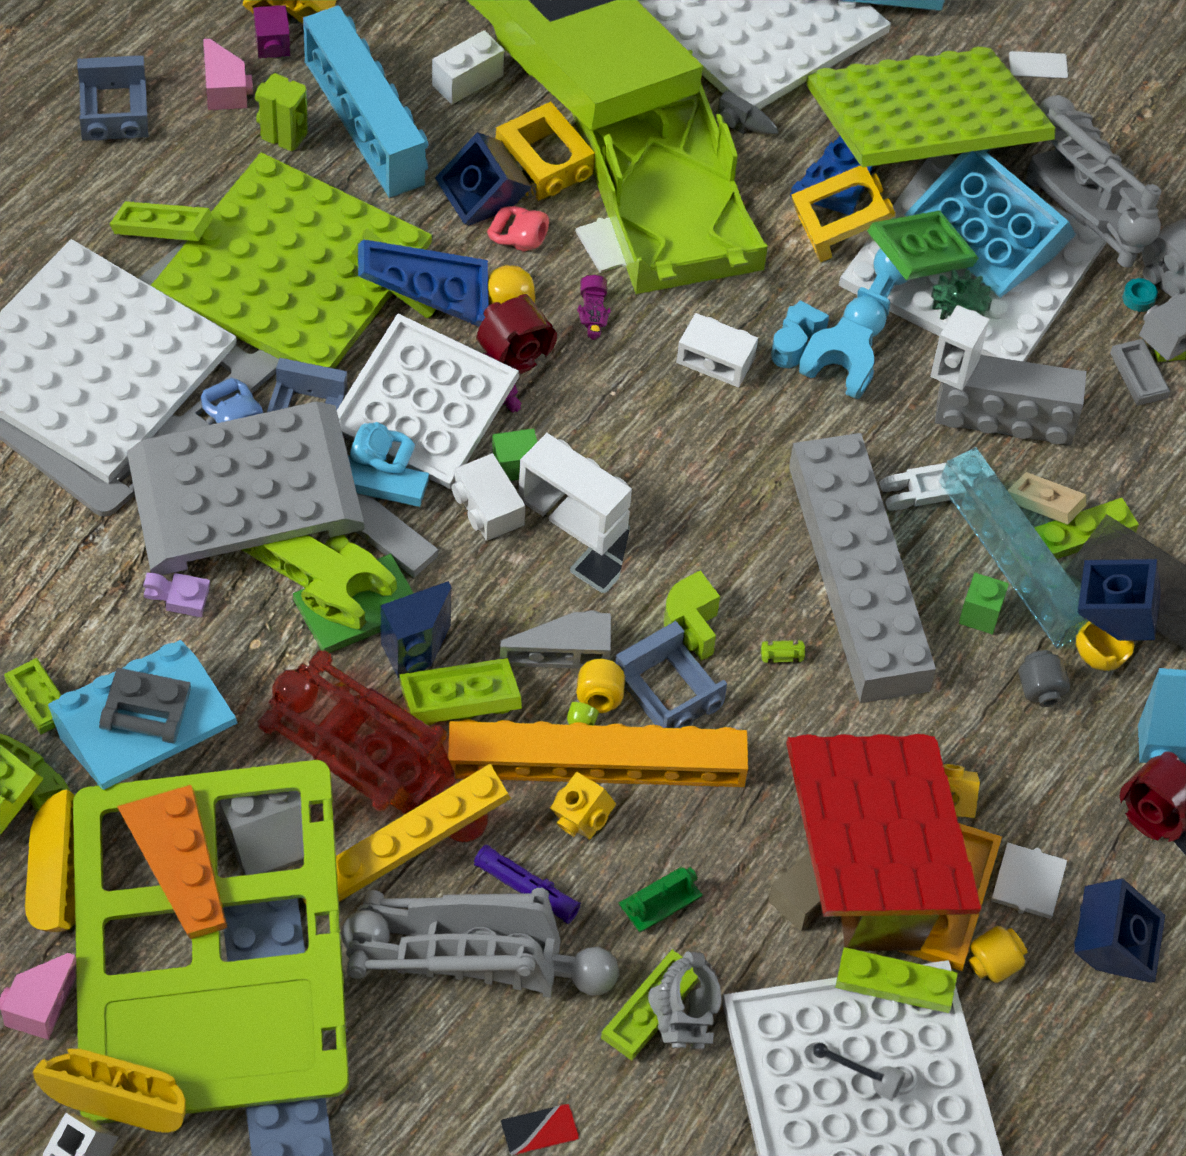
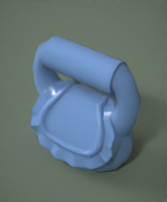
[201,378,263,423]

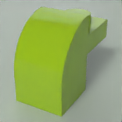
[664,570,720,661]

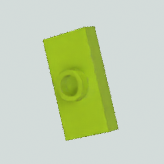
[4,658,62,735]

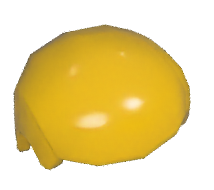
[488,265,535,306]
[1076,621,1135,671]

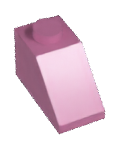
[203,39,253,110]
[0,953,76,1040]

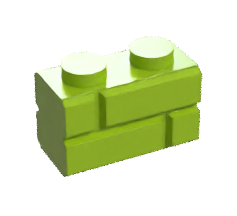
[255,73,308,152]

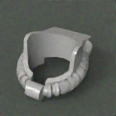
[648,952,721,1049]

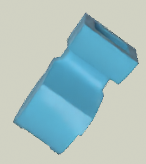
[771,300,829,368]

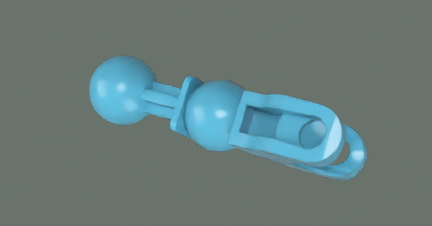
[799,248,909,399]

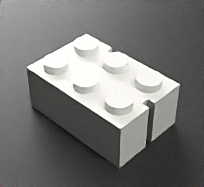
[519,433,632,555]

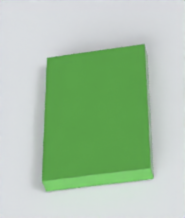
[867,210,979,280]
[293,554,414,655]

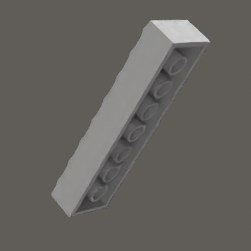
[789,433,936,703]

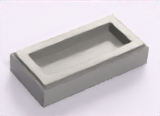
[1110,339,1170,406]

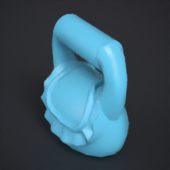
[350,422,415,473]

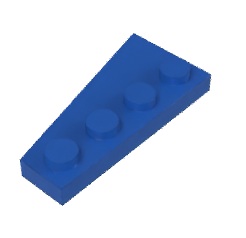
[790,136,874,215]
[358,240,488,327]

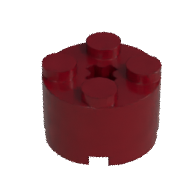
[476,294,557,375]
[1119,751,1186,842]

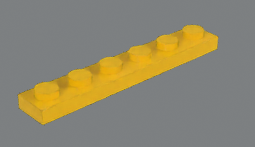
[302,764,511,906]

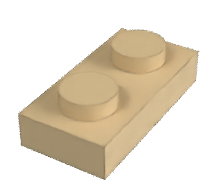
[1007,472,1086,524]

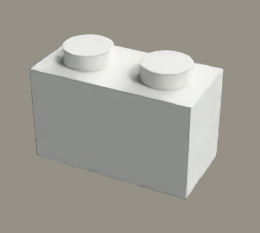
[432,30,504,105]
[930,305,989,390]
[676,313,758,388]
[452,453,525,541]

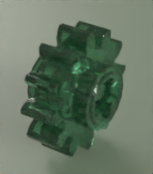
[931,270,992,320]

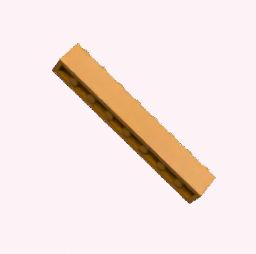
[448,719,748,787]

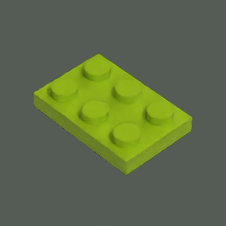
[399,658,522,726]

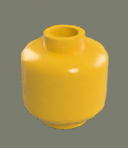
[576,659,625,713]
[968,926,1028,983]

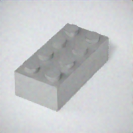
[935,355,1087,445]

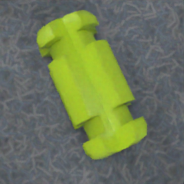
[760,640,805,663]

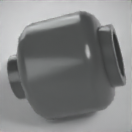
[1018,650,1070,707]

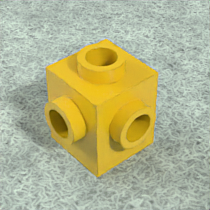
[943,764,980,819]
[550,772,616,840]

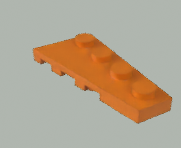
[117,785,227,939]

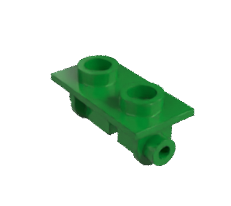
[619,866,703,933]

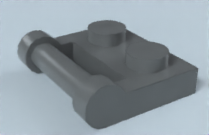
[99,668,191,744]

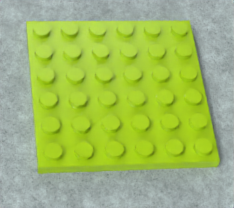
[806,47,1055,167]
[150,152,432,369]

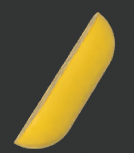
[25,789,75,932]
[33,1048,186,1132]

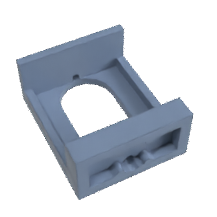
[77,55,148,141]
[267,358,348,412]
[615,621,727,728]

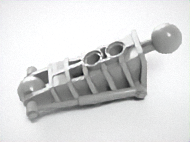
[1026,95,1161,267]
[341,888,619,998]

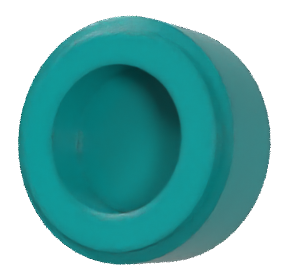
[1122,278,1158,312]

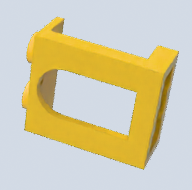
[496,101,595,201]
[791,165,896,263]

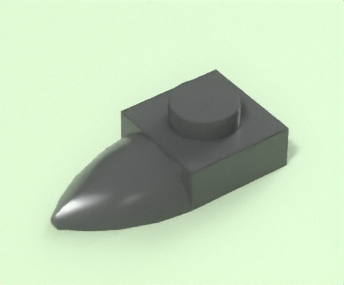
[718,90,779,135]

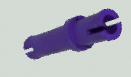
[474,844,581,924]

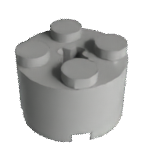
[1142,219,1186,297]

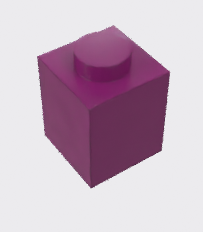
[253,5,290,59]

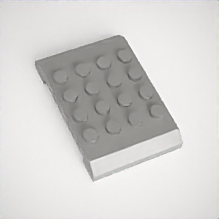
[127,401,365,575]

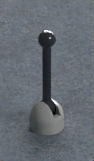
[813,1042,906,1101]

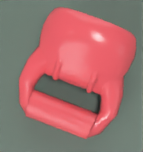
[487,206,549,252]

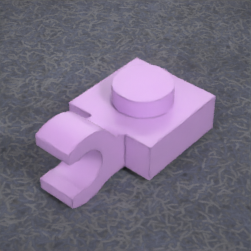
[143,573,210,617]

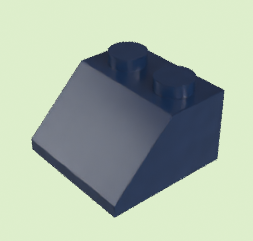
[435,132,532,226]
[1078,559,1161,641]
[381,581,452,678]
[1074,878,1165,983]

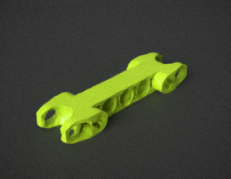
[242,535,397,629]

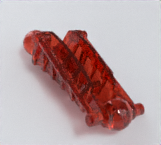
[257,649,488,843]

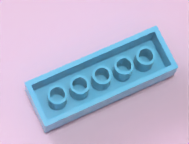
[303,5,428,198]

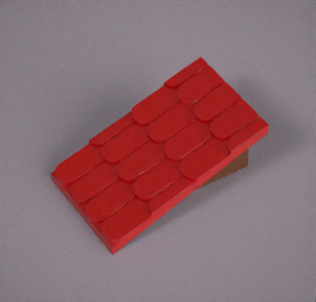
[786,734,981,951]

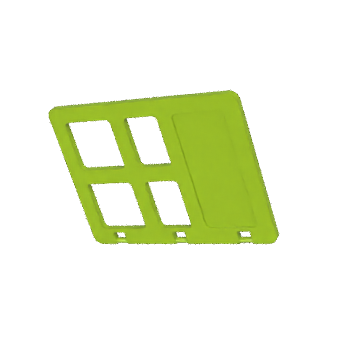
[73,760,349,1124]

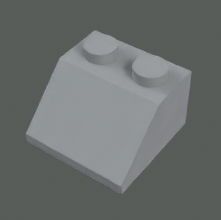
[219,791,304,875]

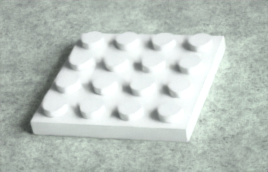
[337,314,519,489]

